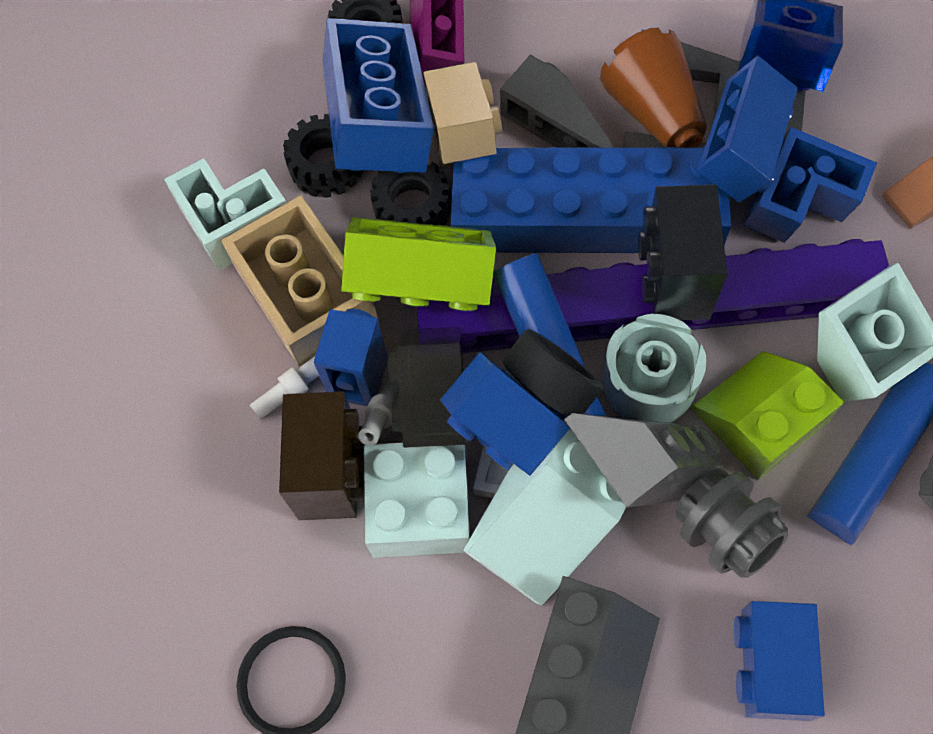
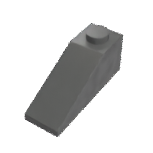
[500,54,613,148]

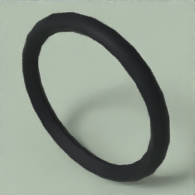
[236,626,346,734]

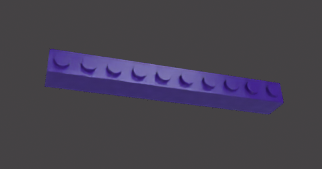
[417,239,889,357]

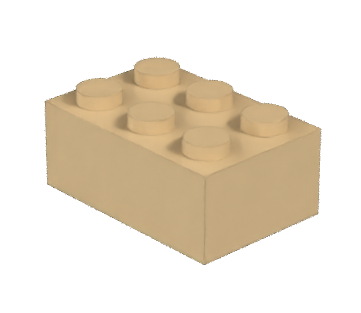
[221,195,379,367]

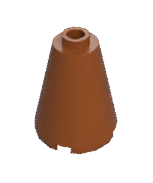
[600,27,707,148]

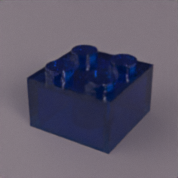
[738,0,843,92]

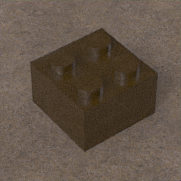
[279,391,365,520]

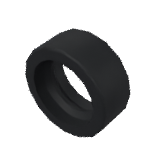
[502,329,604,417]

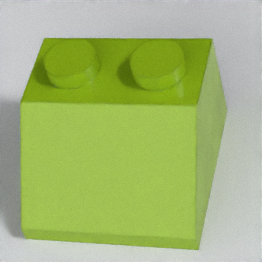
[692,351,844,480]

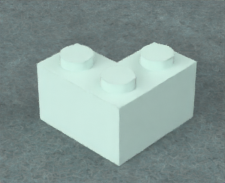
[164,158,286,271]

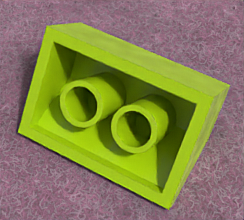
[341,217,496,311]

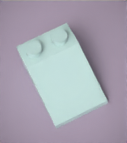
[463,420,626,605]

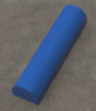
[493,253,606,420]
[807,362,933,545]

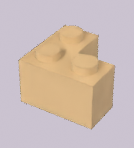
[423,62,502,169]

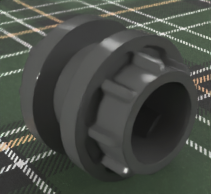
[676,468,788,578]

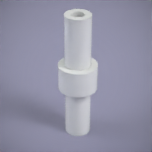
[250,356,319,419]
[359,380,402,446]

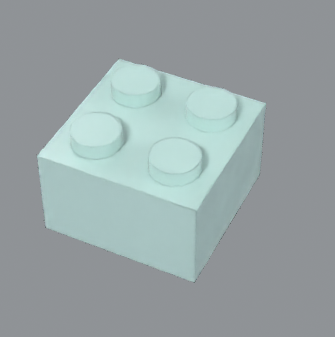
[364,439,471,558]

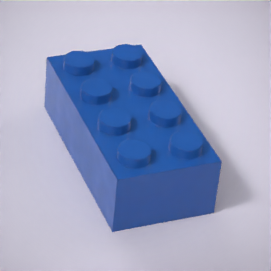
[323,18,434,173]

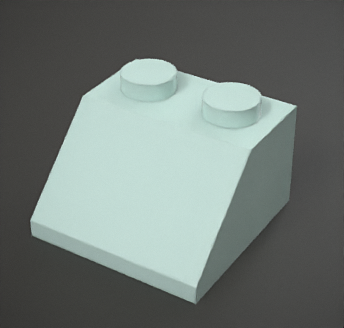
[817,263,933,402]

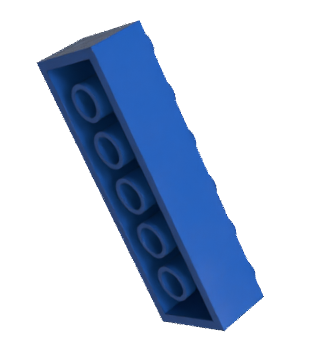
[451,148,731,253]

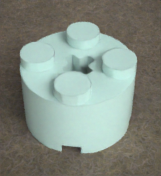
[602,314,706,423]

